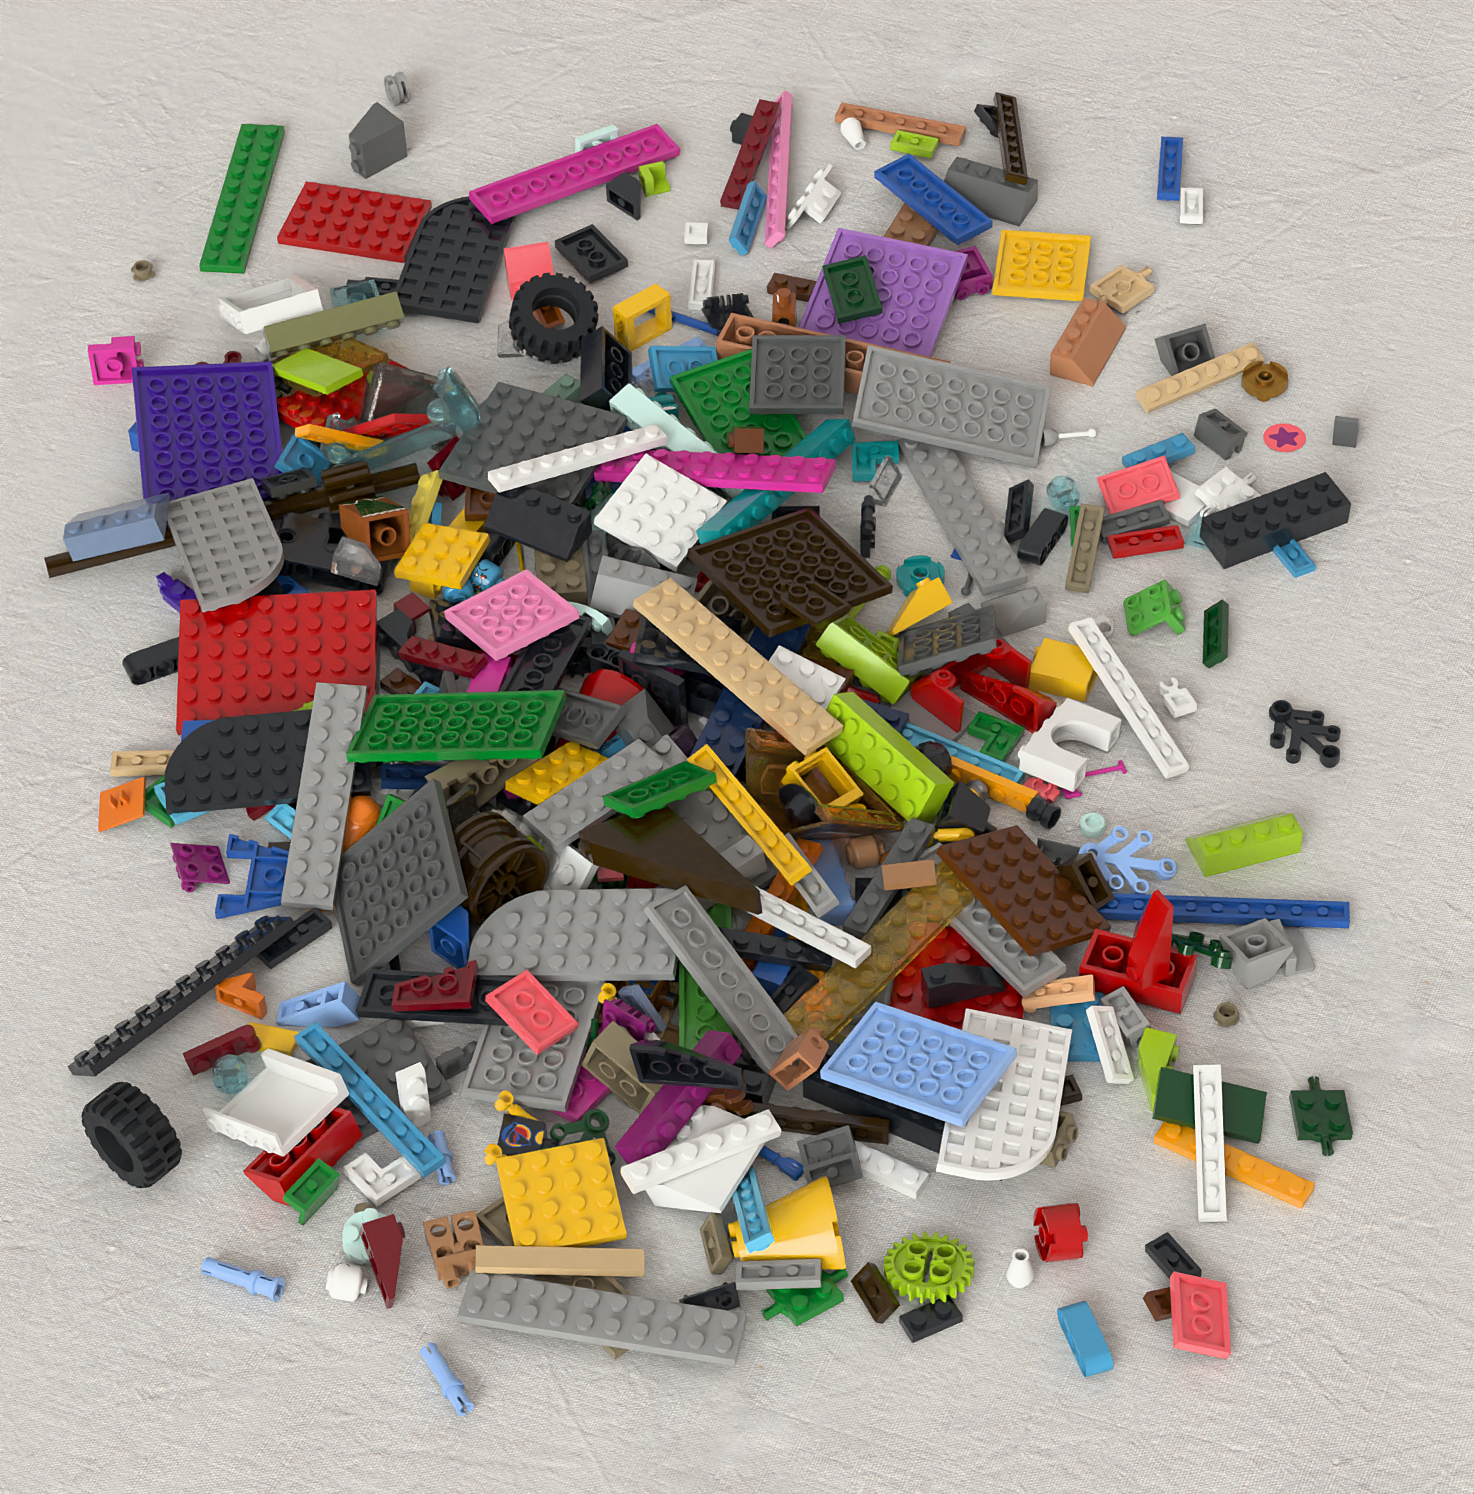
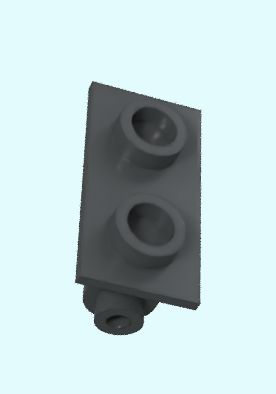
[1037,838,1081,865]

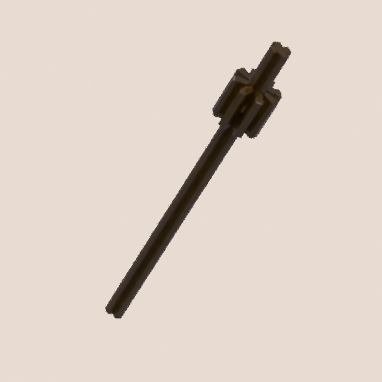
[44,460,420,578]

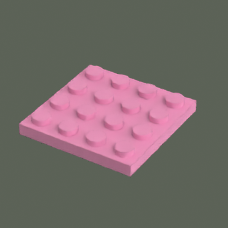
[444,569,580,661]

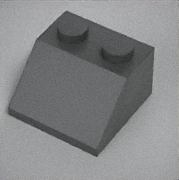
[1154,323,1215,376]

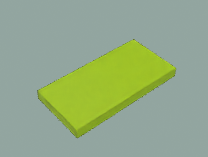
[272,348,363,395]

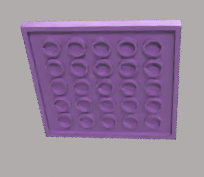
[798,228,968,357]

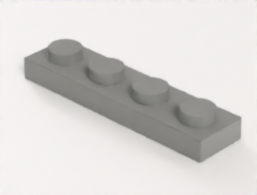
[784,833,840,918]

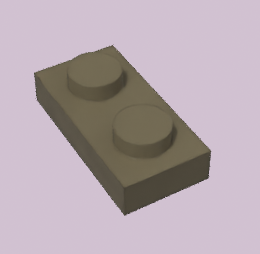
[700,1212,732,1275]

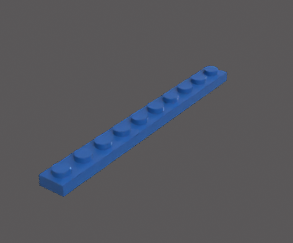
[1097,893,1350,929]

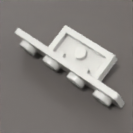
[785,163,842,230]

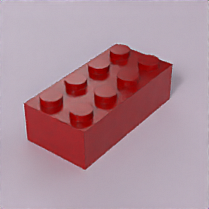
[1079,928,1197,1014]

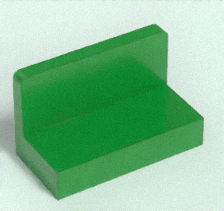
[283,1158,340,1226]

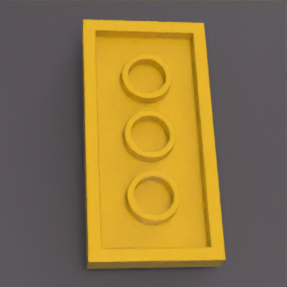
[505,741,609,805]

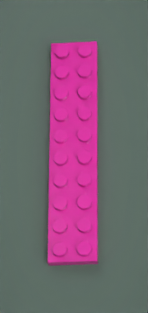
[469,124,680,224]
[594,449,836,493]

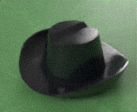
[778,783,825,828]

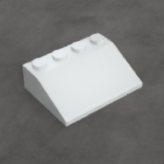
[646,1105,765,1213]

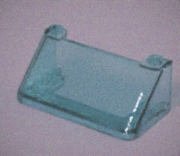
[320,366,481,470]

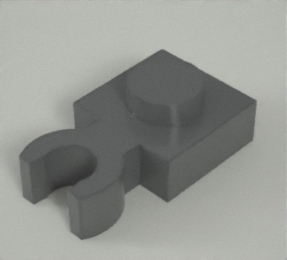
[436,1041,477,1080]

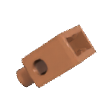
[768,1027,829,1091]

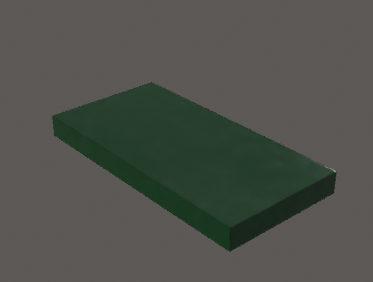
[1152,1067,1267,1144]

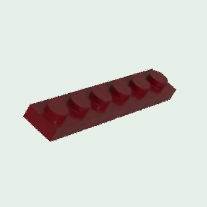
[720,99,781,210]

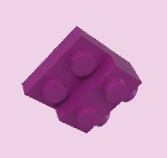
[954,246,993,301]

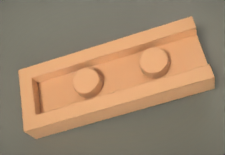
[1022,974,1095,1013]

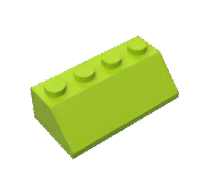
[816,614,925,704]
[1185,813,1303,877]

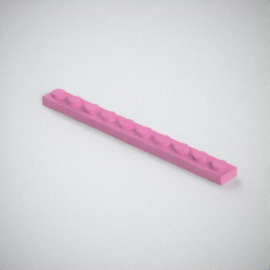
[764,90,792,249]

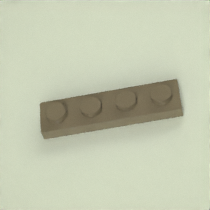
[1065,503,1105,594]

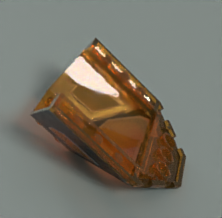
[745,728,905,841]

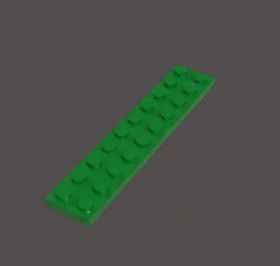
[199,124,285,274]

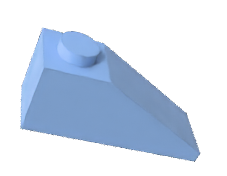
[276,981,360,1027]

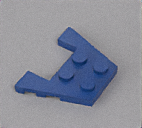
[215,834,289,919]

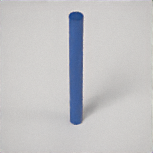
[647,308,721,336]

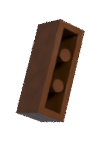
[727,426,764,453]

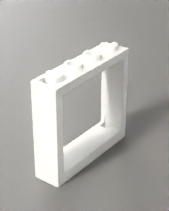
[218,275,323,334]

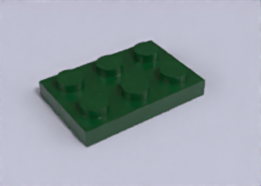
[822,255,883,324]

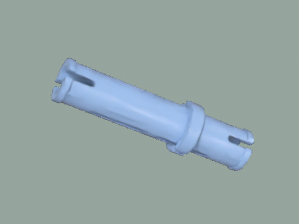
[420,1343,474,1416]

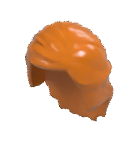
[342,795,382,854]

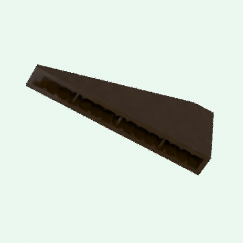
[578,805,763,915]

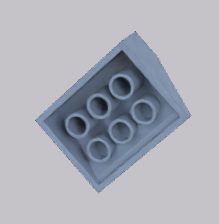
[63,493,170,561]

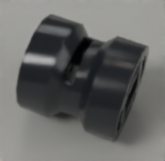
[1026,795,1061,830]

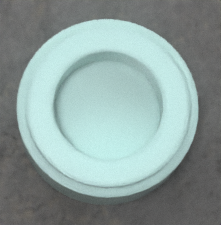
[1080,813,1106,838]

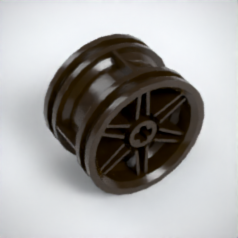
[453,811,550,927]

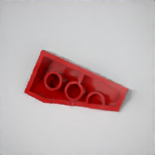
[960,669,1057,734]
[1126,890,1174,990]

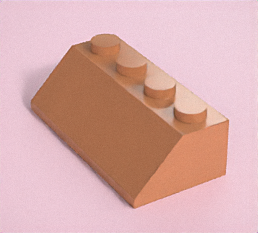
[1050,298,1126,387]

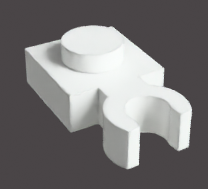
[1159,677,1197,718]

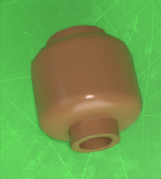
[845,835,884,870]

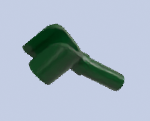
[585,1018,598,1053]

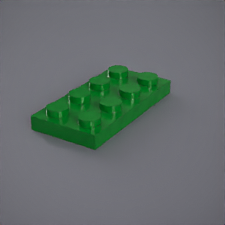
[603,761,717,818]

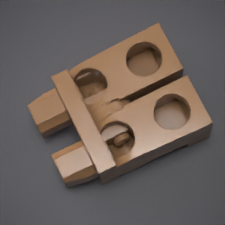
[423,1210,483,1289]

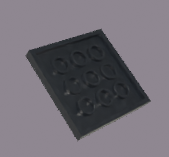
[633,615,742,675]

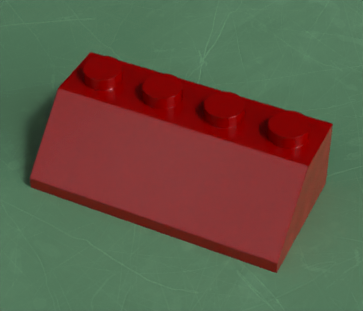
[243,1107,363,1207]

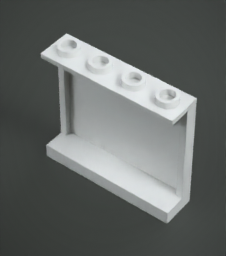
[202,1048,349,1157]

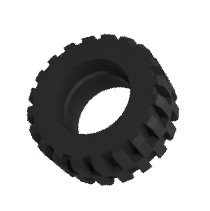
[508,273,599,364]
[81,1082,182,1189]

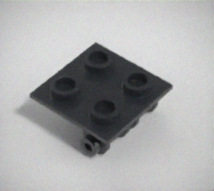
[701,293,754,330]

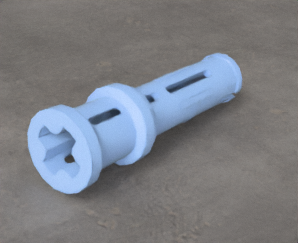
[201,1257,285,1302]

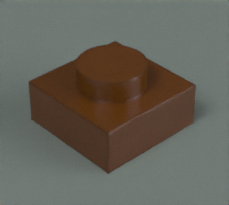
[1143,1287,1172,1322]

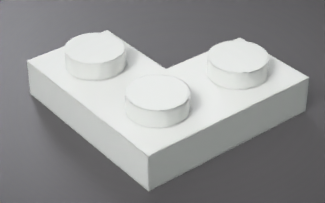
[344,1153,421,1207]

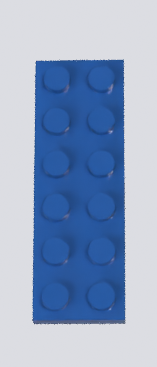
[874,153,993,246]

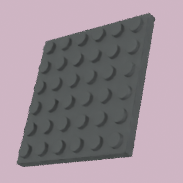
[438,382,627,505]
[334,778,468,986]

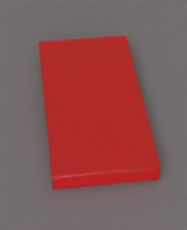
[341,413,434,440]

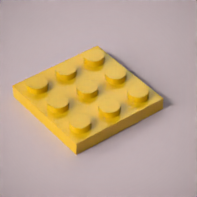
[394,523,490,590]

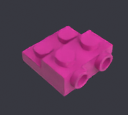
[88,336,144,385]

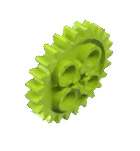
[883,1231,975,1304]

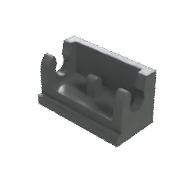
[1194,408,1248,460]

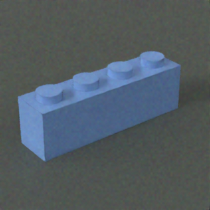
[809,840,856,926]

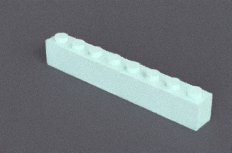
[609,384,744,505]

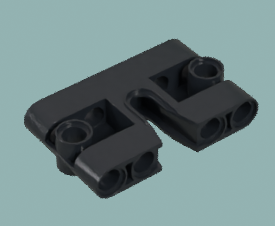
[276,513,393,595]

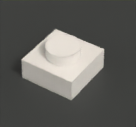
[684,222,708,244]

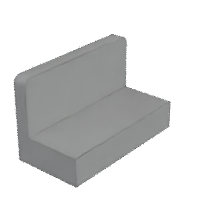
[1269,919,1315,977]

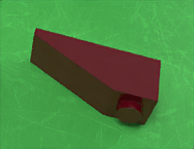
[360,1214,405,1309]

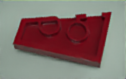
[391,960,478,1012]

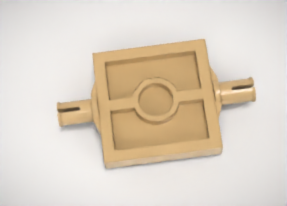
[1090,265,1154,314]

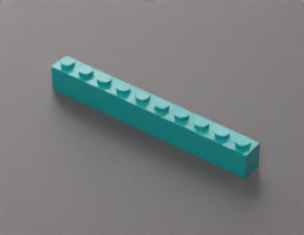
[696,419,855,544]

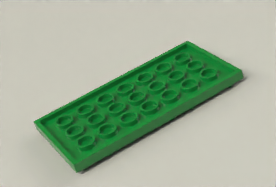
[346,690,567,763]

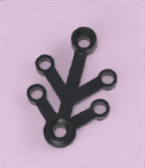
[1269,700,1341,768]

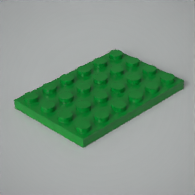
[669,349,806,457]

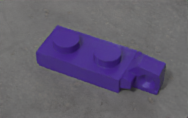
[156,572,197,613]

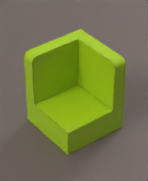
[639,161,671,197]

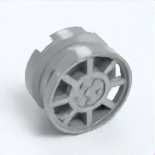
[384,72,411,106]

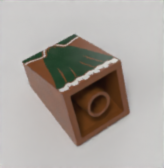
[339,496,410,564]

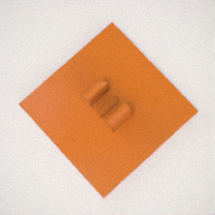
[98,777,146,832]

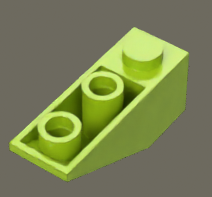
[1138,1027,1180,1112]

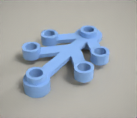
[1078,826,1177,894]

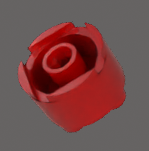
[1033,1203,1088,1263]

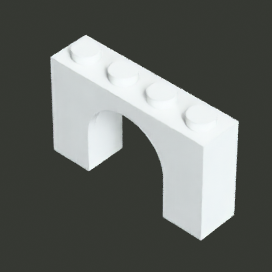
[1018,698,1121,792]

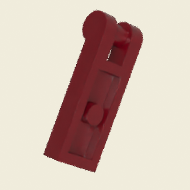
[182,1025,262,1076]

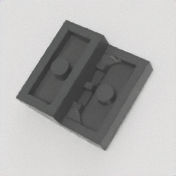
[797,1125,863,1188]

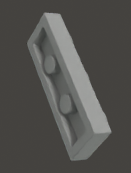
[736,1259,822,1290]

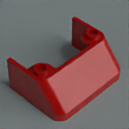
[910,638,1032,733]

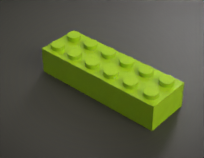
[824,692,954,824]

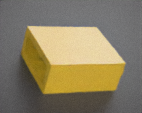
[1029,638,1098,702]

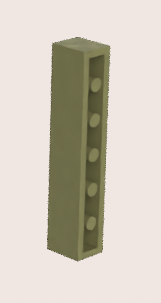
[263,291,404,359]

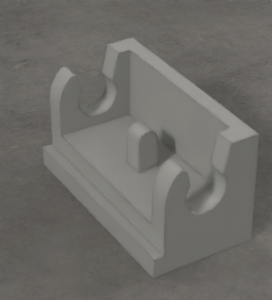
[1100,986,1151,1047]

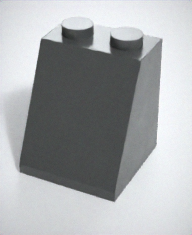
[349,102,407,179]

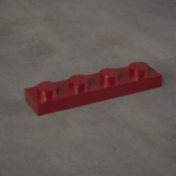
[398,636,488,679]

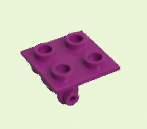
[170,843,230,893]
[602,999,657,1041]

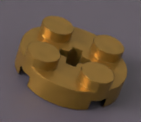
[1241,361,1288,402]

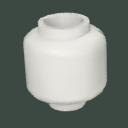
[325,1263,368,1302]

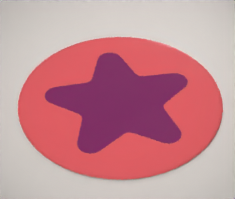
[1263,423,1306,452]

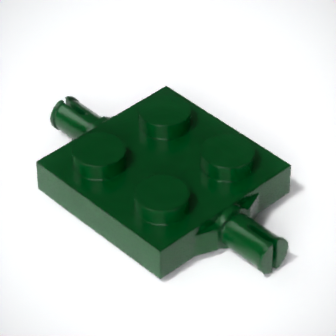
[1289,1076,1353,1156]

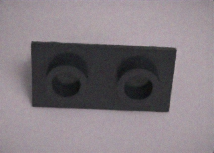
[679,1282,740,1311]

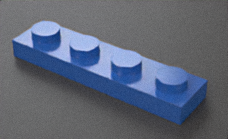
[1157,136,1183,201]

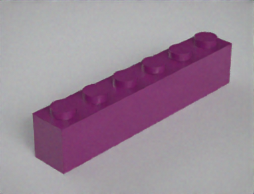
[615,1030,743,1165]

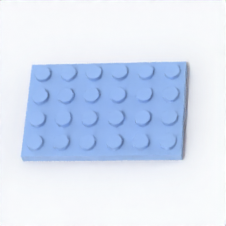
[820,1002,1017,1127]

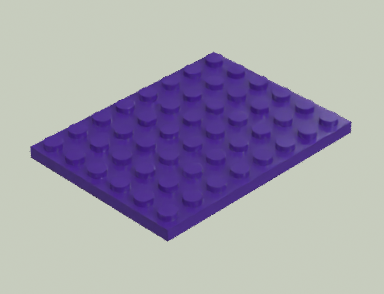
[132,361,282,501]

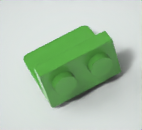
[1123,579,1186,636]

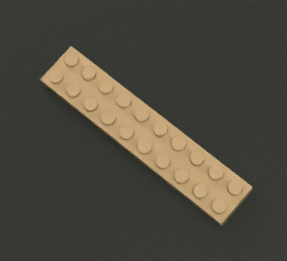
[633,577,843,756]

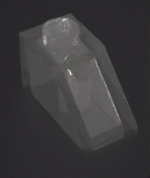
[331,537,381,586]

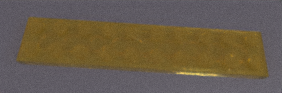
[784,860,976,1042]

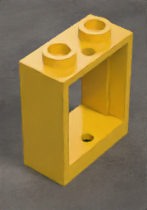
[613,283,672,351]
[781,747,864,824]

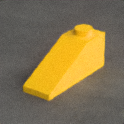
[885,577,953,636]

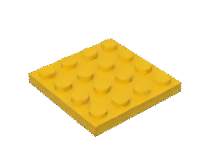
[993,230,1091,301]
[496,1138,627,1248]

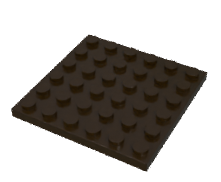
[687,507,893,637]

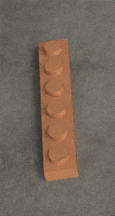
[835,103,966,146]

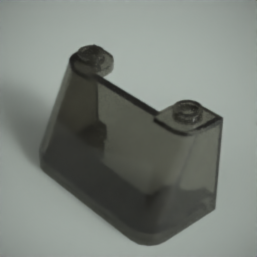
[357,363,465,451]

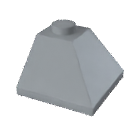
[980,586,1047,637]
[1220,918,1293,988]

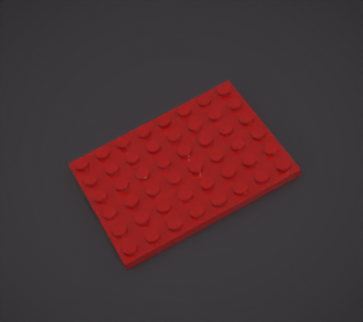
[176,590,377,735]

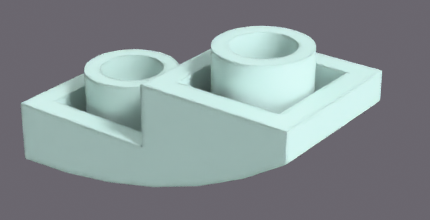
[568,602,614,636]

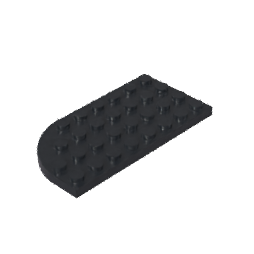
[394,196,517,323]
[164,709,371,815]

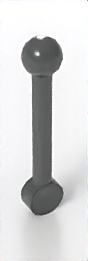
[961,573,972,596]

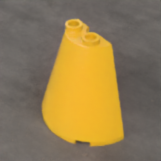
[728,1176,846,1269]

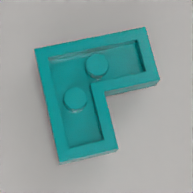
[851,441,899,481]

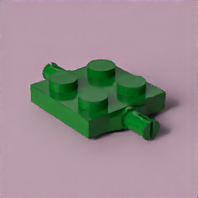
[761,1269,848,1326]

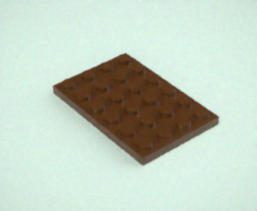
[936,825,1111,957]

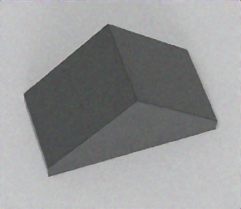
[1332,416,1360,448]

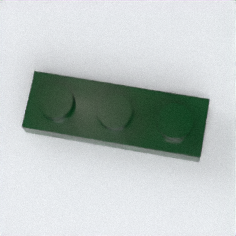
[1203,599,1229,668]

